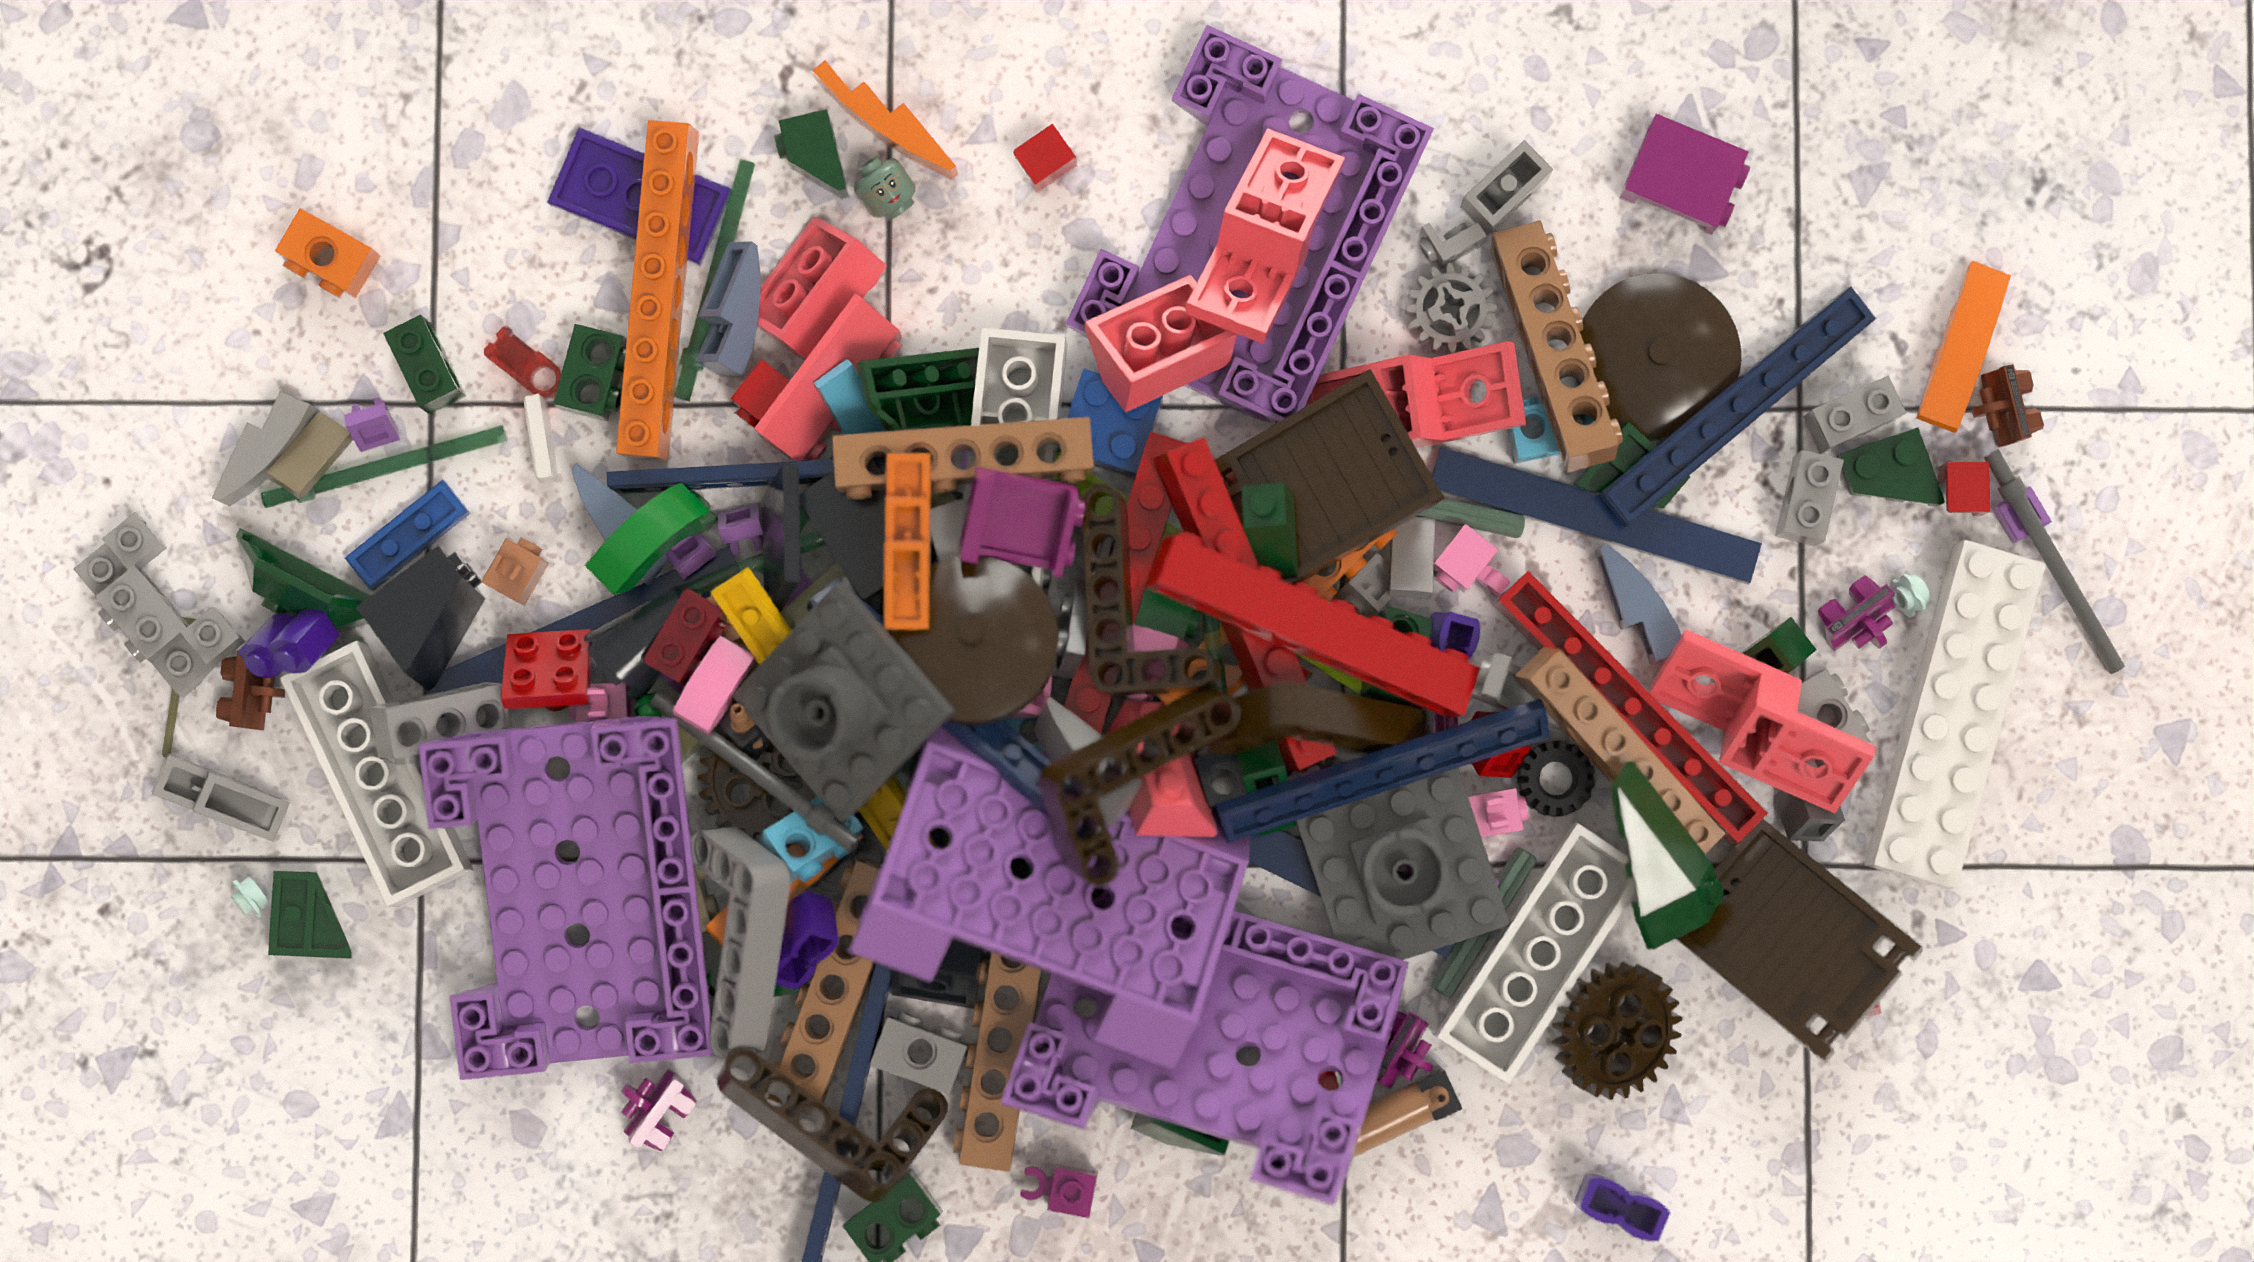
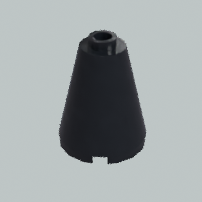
[584,587,688,700]

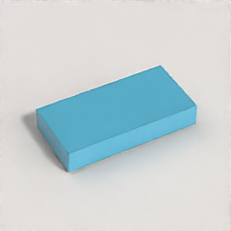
[813,359,885,435]

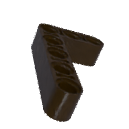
[1082,483,1220,697]
[1207,683,1427,754]
[1038,687,1240,887]
[717,1049,948,1202]

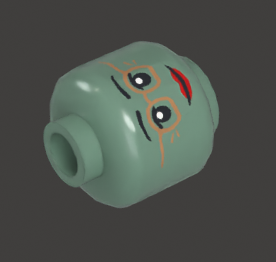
[854,156,916,221]

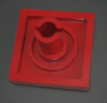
[501,629,593,712]

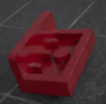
[644,589,730,687]

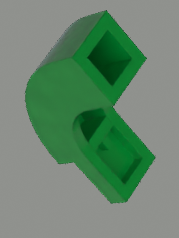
[584,483,718,595]

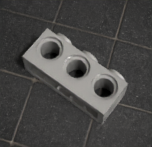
[369,682,512,765]

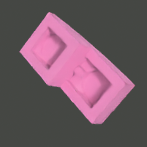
[673,635,756,735]

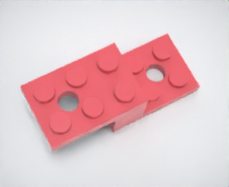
[1185,128,1345,344]
[1305,341,1526,448]
[1649,629,1875,814]

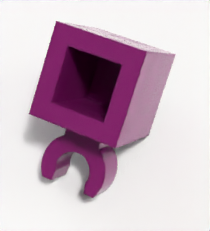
[1020,1164,1098,1218]

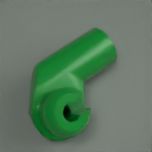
[634,691,664,717]

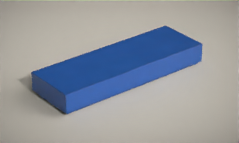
[345,479,471,591]

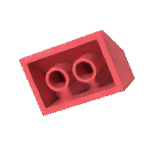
[757,215,887,360]
[1084,275,1237,413]
[1108,701,1217,837]

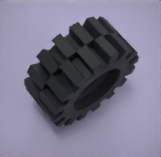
[1516,740,1596,817]

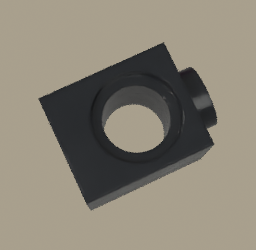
[1195,753,1247,814]

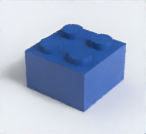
[1057,368,1163,479]

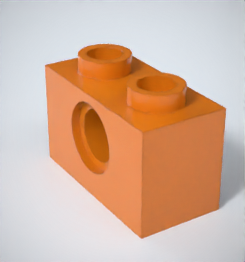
[275,208,380,298]

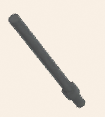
[1984,449,2125,674]
[651,692,860,852]

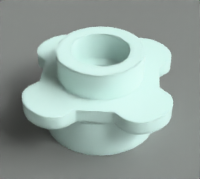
[1890,574,1930,618]
[230,877,269,919]

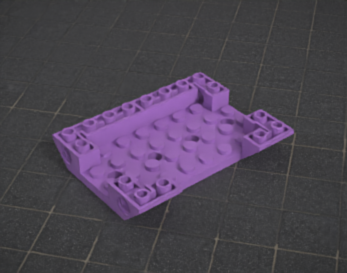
[1066,25,1434,424]
[418,716,714,1080]
[849,726,1250,1070]
[1001,887,1409,1206]

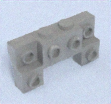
[73,512,245,698]

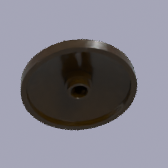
[1576,273,1741,440]
[886,555,1059,726]

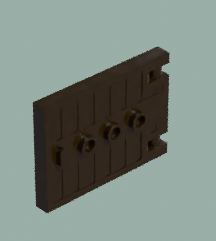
[1214,369,1445,586]
[1676,819,1923,1064]

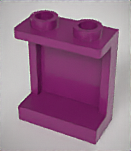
[1619,113,1751,235]
[958,467,1085,578]

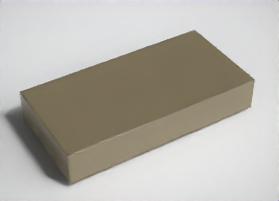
[266,411,353,500]

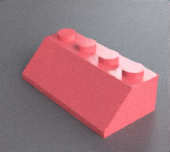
[754,293,903,461]

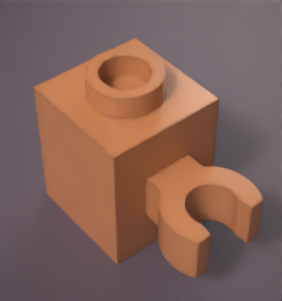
[481,537,549,606]

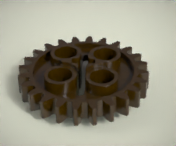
[697,730,818,840]
[1551,961,1683,1100]

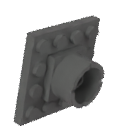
[732,581,956,824]
[1296,768,1510,960]

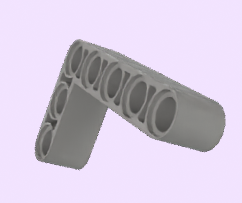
[691,827,790,1060]

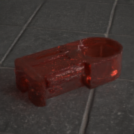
[484,326,562,399]

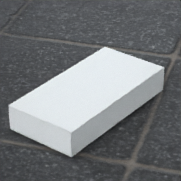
[523,394,559,483]

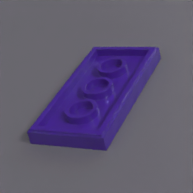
[547,127,732,266]

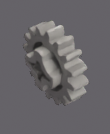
[1405,263,1497,354]

